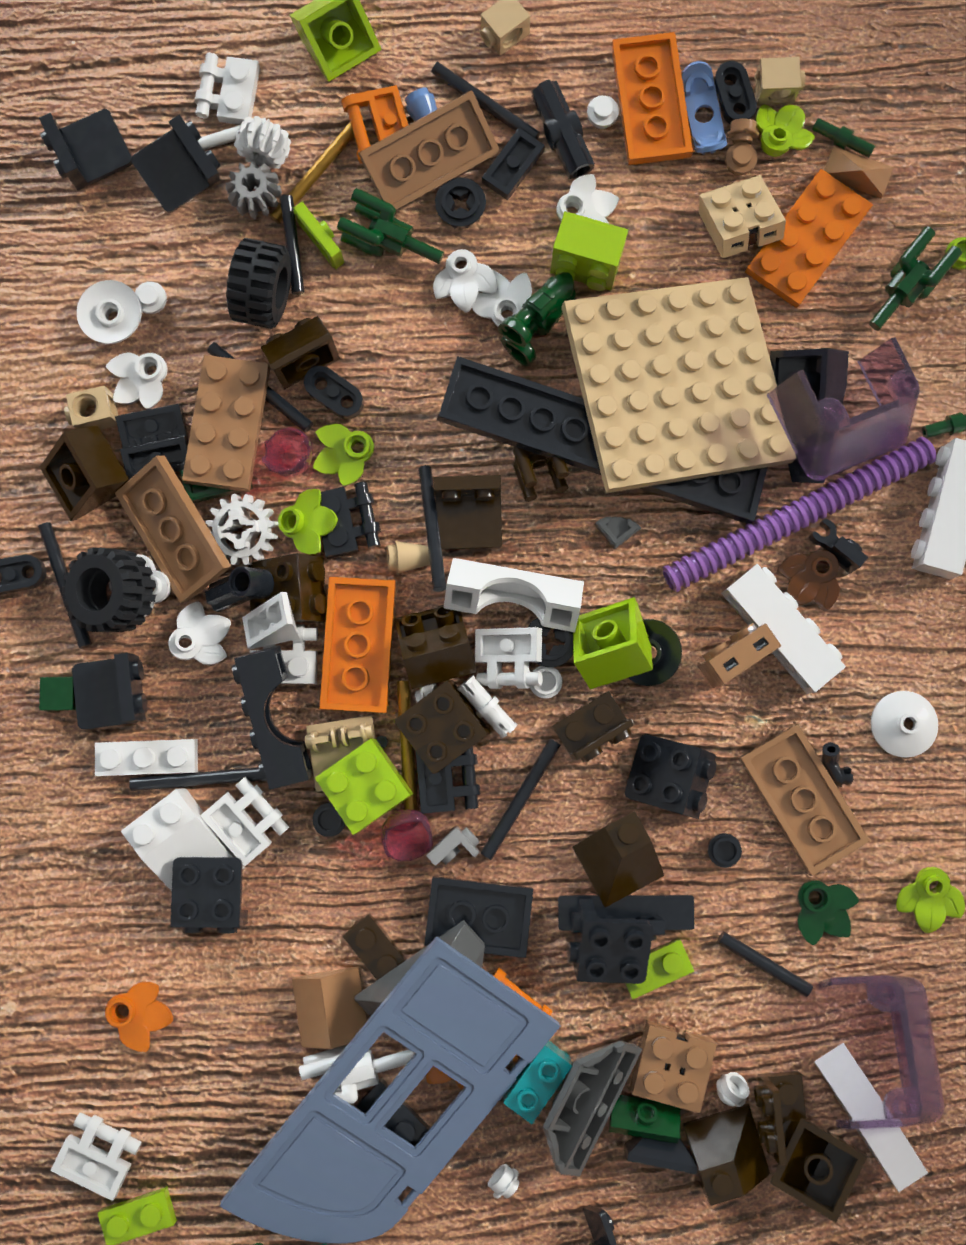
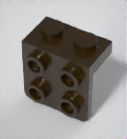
[248,553,327,623]

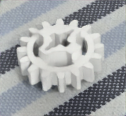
[206,494,278,565]

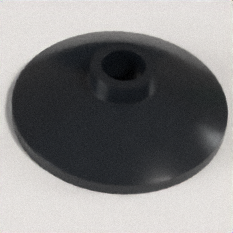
[628,619,682,686]

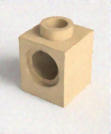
[480,0,530,55]
[755,57,805,105]
[64,386,118,430]

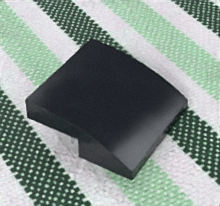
[115,403,189,480]

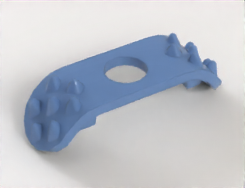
[681,61,727,155]

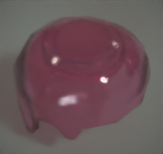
[262,427,313,478]
[381,809,433,861]

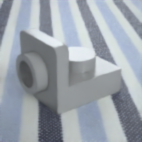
[426,826,480,866]

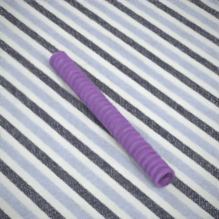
[663,436,936,593]

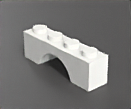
[444,558,584,632]

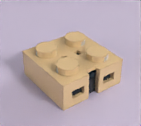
[699,175,786,259]

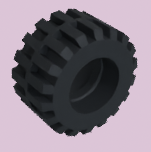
[226,238,291,329]
[62,548,156,632]

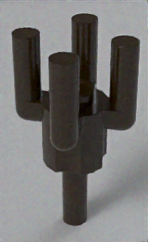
[513,447,570,502]

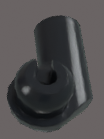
[821,742,853,787]

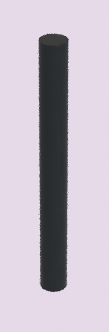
[431,62,540,139]
[207,342,313,433]
[418,465,446,592]
[38,522,92,649]
[481,738,561,860]
[129,767,262,791]

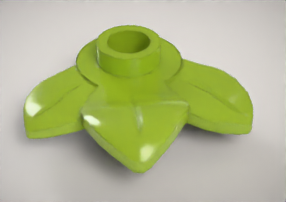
[755,104,815,157]
[313,424,374,486]
[278,489,338,555]
[896,867,965,934]

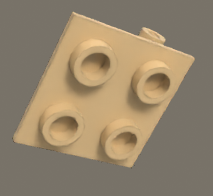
[305,715,376,792]

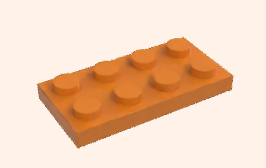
[611,32,693,165]
[745,169,873,309]
[319,577,396,713]

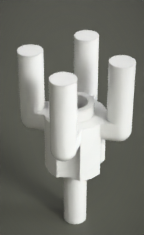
[299,1045,415,1104]

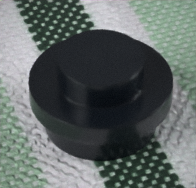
[312,803,346,837]
[707,833,742,868]

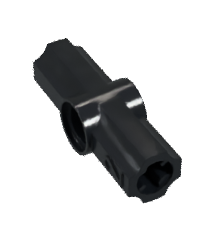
[532,79,595,179]

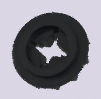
[435,177,486,229]
[527,618,574,667]

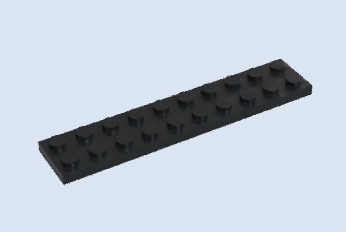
[437,356,768,524]

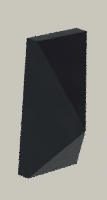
[624,1136,698,1174]

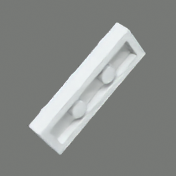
[95,739,198,776]

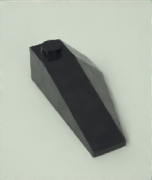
[770,348,849,483]

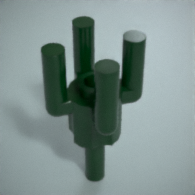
[337,188,444,264]
[869,226,962,331]

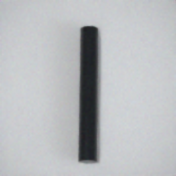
[280,195,305,295]
[717,931,813,997]

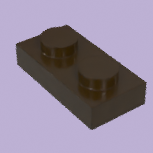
[342,913,407,980]

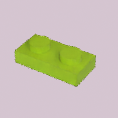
[625,938,695,999]
[97,1187,177,1245]

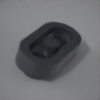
[714,61,757,125]
[304,366,364,419]
[0,555,46,595]

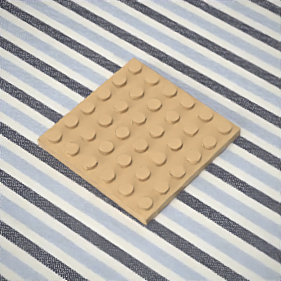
[561,277,796,493]

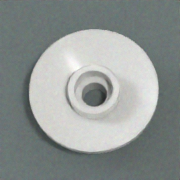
[77,280,142,344]
[870,691,938,758]

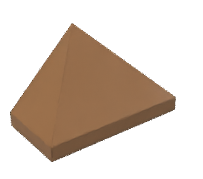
[824,146,894,198]

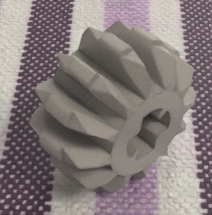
[226,159,282,219]

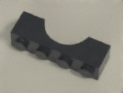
[232,645,313,790]

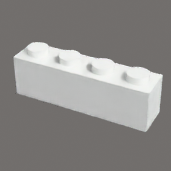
[911,438,966,579]
[721,564,846,694]

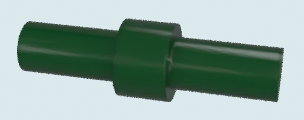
[812,118,876,158]
[922,412,966,438]

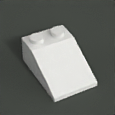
[121,788,245,891]

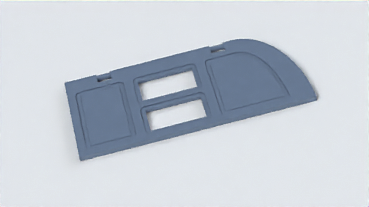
[220,936,561,1244]

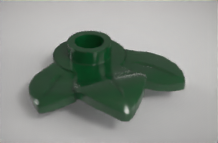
[797,880,859,945]

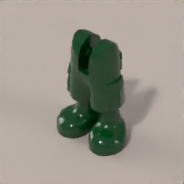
[498,272,577,366]

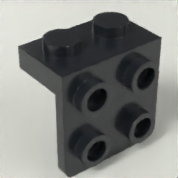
[39,109,133,191]
[131,114,221,213]
[72,653,147,730]
[625,734,716,819]
[170,857,248,933]
[567,899,653,984]

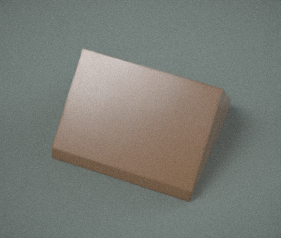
[292,966,368,1049]

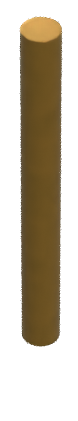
[270,122,355,224]
[396,681,418,815]

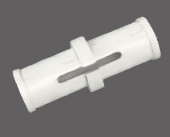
[457,675,517,739]

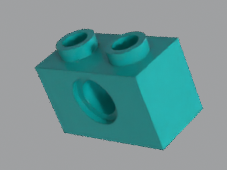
[503,1041,573,1124]

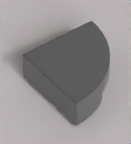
[594,517,641,550]

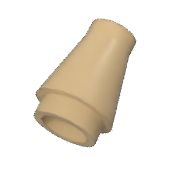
[387,541,430,574]

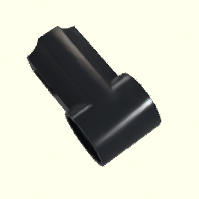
[205,566,274,612]

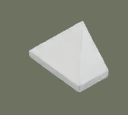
[242,592,300,649]

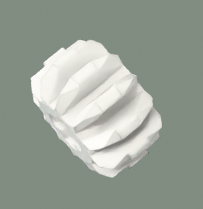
[234,116,291,169]

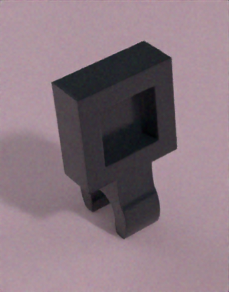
[809,518,868,574]

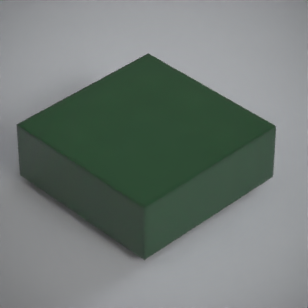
[39,677,76,711]

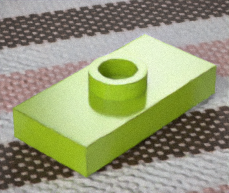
[293,201,345,269]

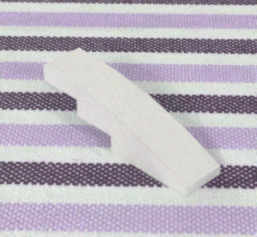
[814,1043,928,1192]

